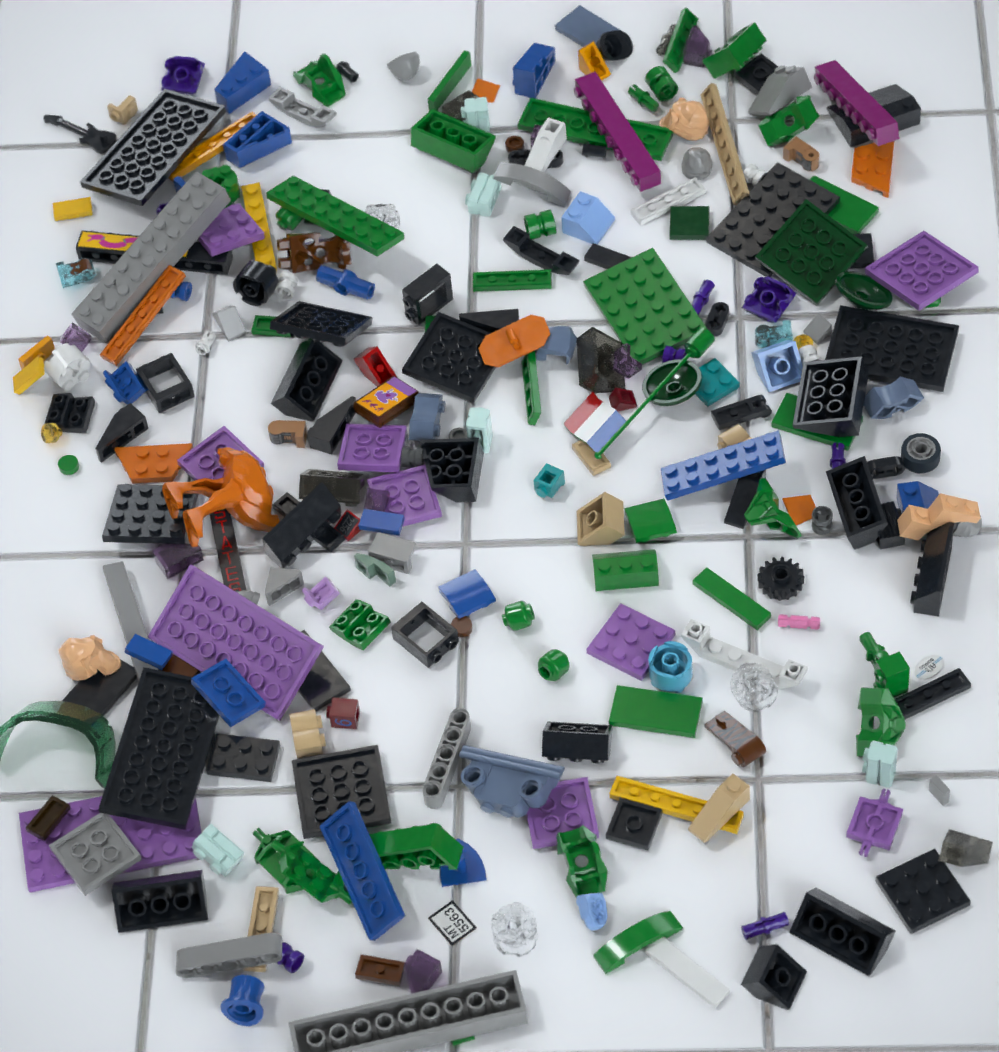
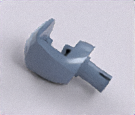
[535,326,577,364]

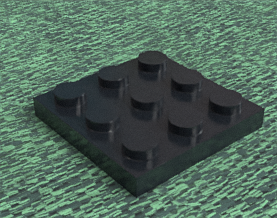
[875,848,971,934]

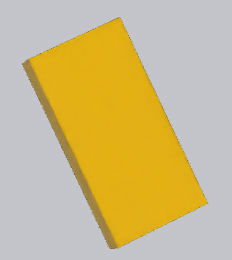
[53,197,93,221]
[13,356,45,395]

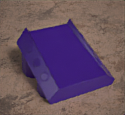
[161,56,205,95]
[741,276,797,323]

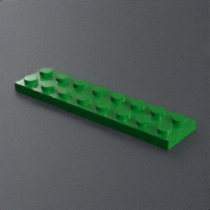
[517,97,673,161]
[266,175,405,257]

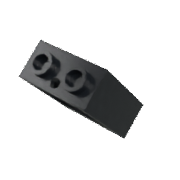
[402,263,453,325]
[136,353,195,413]
[391,601,459,668]

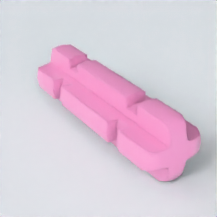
[778,614,820,630]

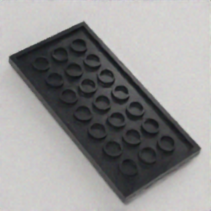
[80,89,227,206]
[99,667,220,830]

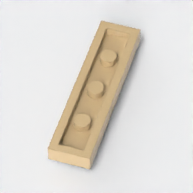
[243,886,279,972]

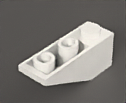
[525,118,567,173]

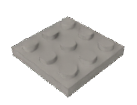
[49,813,142,896]

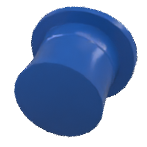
[220,975,265,1026]

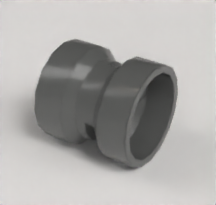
[401,447,424,467]
[811,506,833,535]

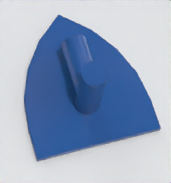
[440,838,487,887]

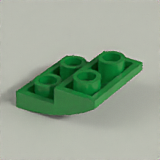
[624,498,677,543]
[329,599,391,650]

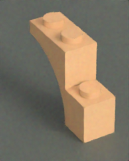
[897,493,981,541]

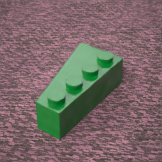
[369,823,463,870]

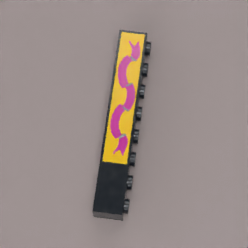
[75,230,233,275]

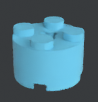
[648,641,693,693]

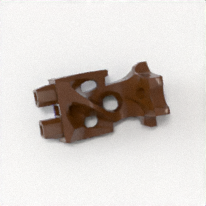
[277,232,352,273]

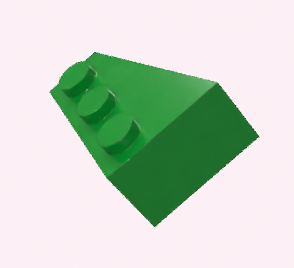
[702,22,767,79]

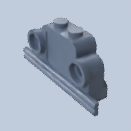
[459,745,565,818]

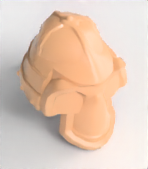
[659,97,709,141]
[59,635,121,681]

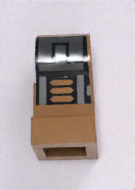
[783,137,819,171]
[268,420,308,448]

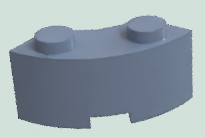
[864,377,924,419]
[409,393,446,441]

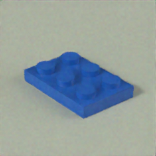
[191,658,266,727]

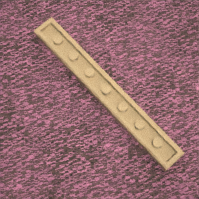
[700,83,750,206]

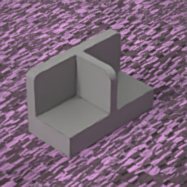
[368,532,416,574]

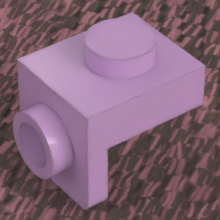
[302,577,340,610]

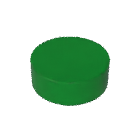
[58,455,79,475]

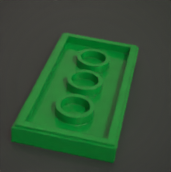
[810,175,879,234]
[771,393,863,451]
[609,685,703,738]

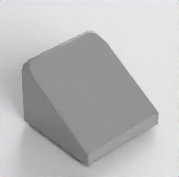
[803,314,832,344]

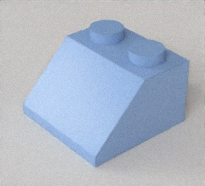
[561,191,615,245]
[751,340,803,392]

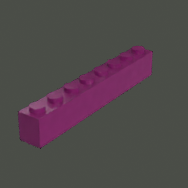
[814,60,899,146]
[573,72,661,192]

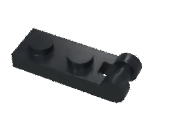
[711,395,772,430]

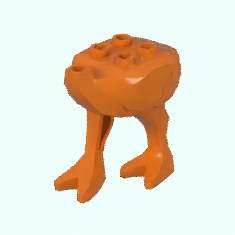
[162,447,280,547]

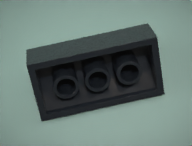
[271,338,343,422]
[826,456,888,550]
[262,482,342,568]
[910,522,954,616]
[111,870,208,933]
[789,888,896,976]

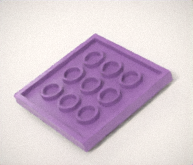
[865,231,979,311]

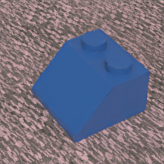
[896,481,939,513]

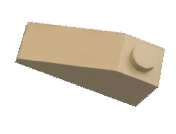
[688,773,750,843]

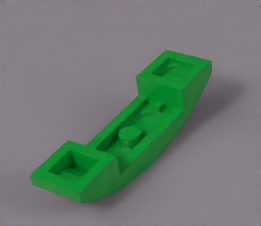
[593,911,683,974]

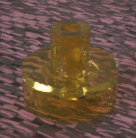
[793,334,813,350]
[41,423,62,443]

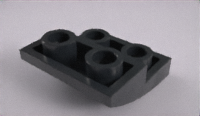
[44,393,95,433]

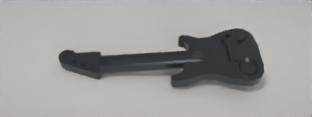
[43,115,117,154]

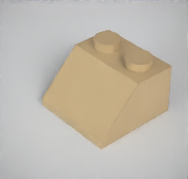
[577,492,625,546]

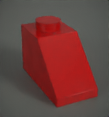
[353,346,397,387]

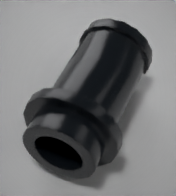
[336,61,359,83]
[582,142,607,158]

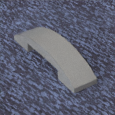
[268,87,337,127]
[493,163,571,207]

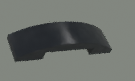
[503,226,580,275]

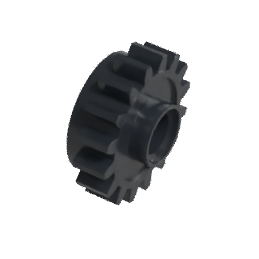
[757,557,804,601]

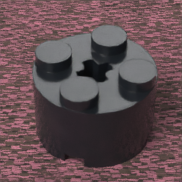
[233,259,279,306]

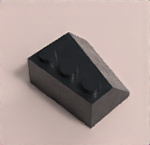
[419,438,484,502]

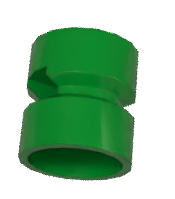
[645,66,678,102]
[524,210,557,240]

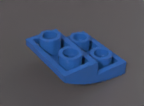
[438,569,496,619]

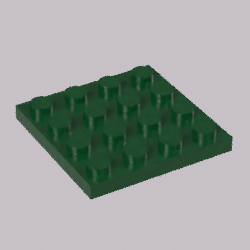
[755,199,868,306]

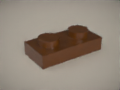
[355,954,406,986]

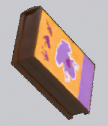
[353,376,418,428]

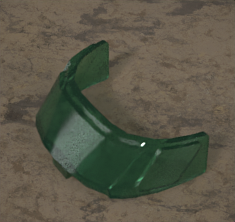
[0,701,116,788]

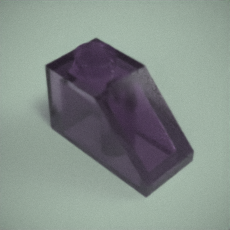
[683,25,713,68]
[152,543,204,579]
[404,949,442,994]

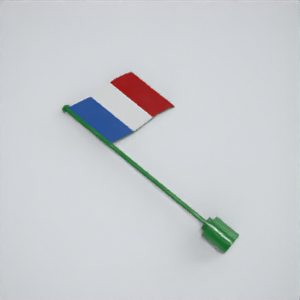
[564,327,715,459]

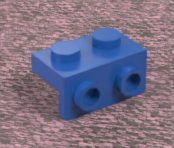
[103,361,147,405]

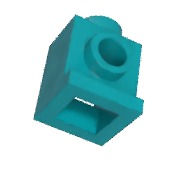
[533,463,565,498]

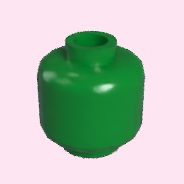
[275,207,304,231]
[502,600,535,631]
[538,649,570,681]

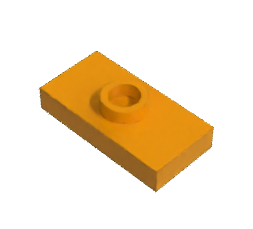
[18,335,55,370]

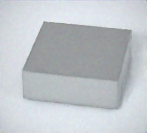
[929,775,950,806]

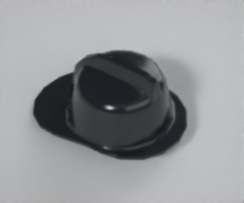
[596,30,633,61]

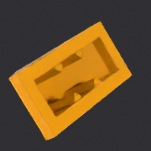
[578,41,611,80]

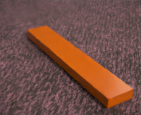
[100,265,186,366]

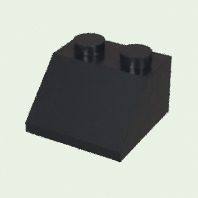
[741,944,807,1010]

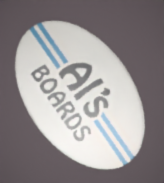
[915,655,944,679]

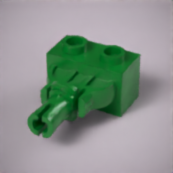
[859,632,910,698]

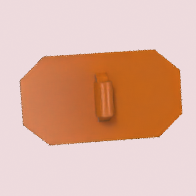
[478,315,551,368]

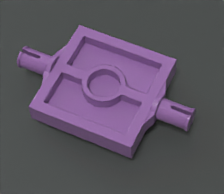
[846,789,903,857]

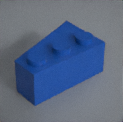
[512,42,556,99]
[214,51,271,114]
[223,111,292,168]

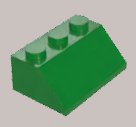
[592,549,659,591]

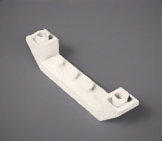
[681,619,808,689]

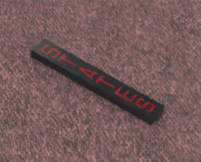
[210,508,247,592]

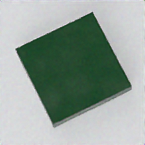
[669,206,710,240]

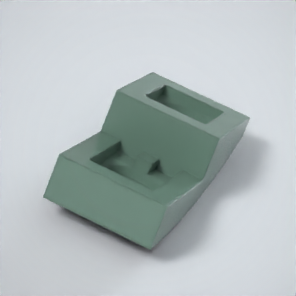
[354,553,396,587]

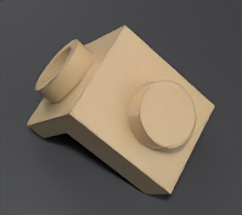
[107,95,138,125]

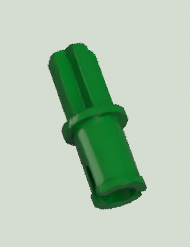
[628,84,659,111]

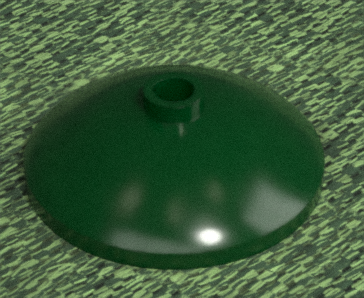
[835,271,893,310]
[642,359,702,406]

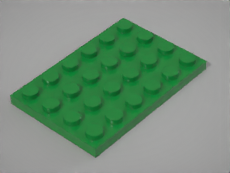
[583,247,707,368]

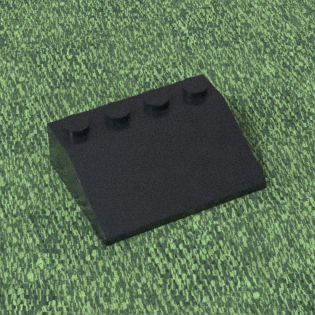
[826,84,921,148]
[792,356,869,437]

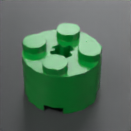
[201,165,240,208]

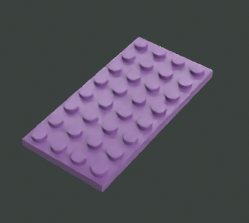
[148,564,324,721]
[19,796,202,893]

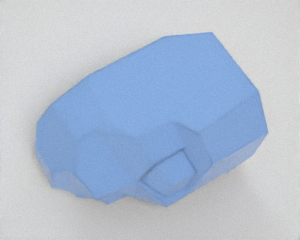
[576,893,608,931]

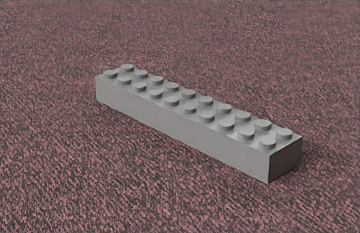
[71,171,231,344]
[288,970,528,1052]

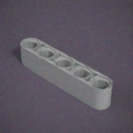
[422,708,471,809]
[176,933,282,978]

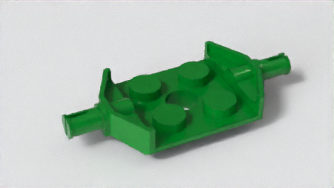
[253,828,320,894]
[270,838,352,905]

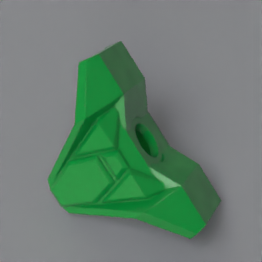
[293,53,346,107]
[758,95,820,146]
[744,478,802,539]
[856,687,906,757]
[556,825,608,898]

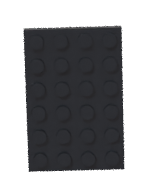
[706,162,840,277]
[825,305,959,392]

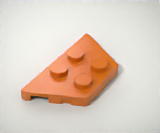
[851,141,894,198]
[115,443,193,484]

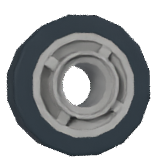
[901,433,941,473]

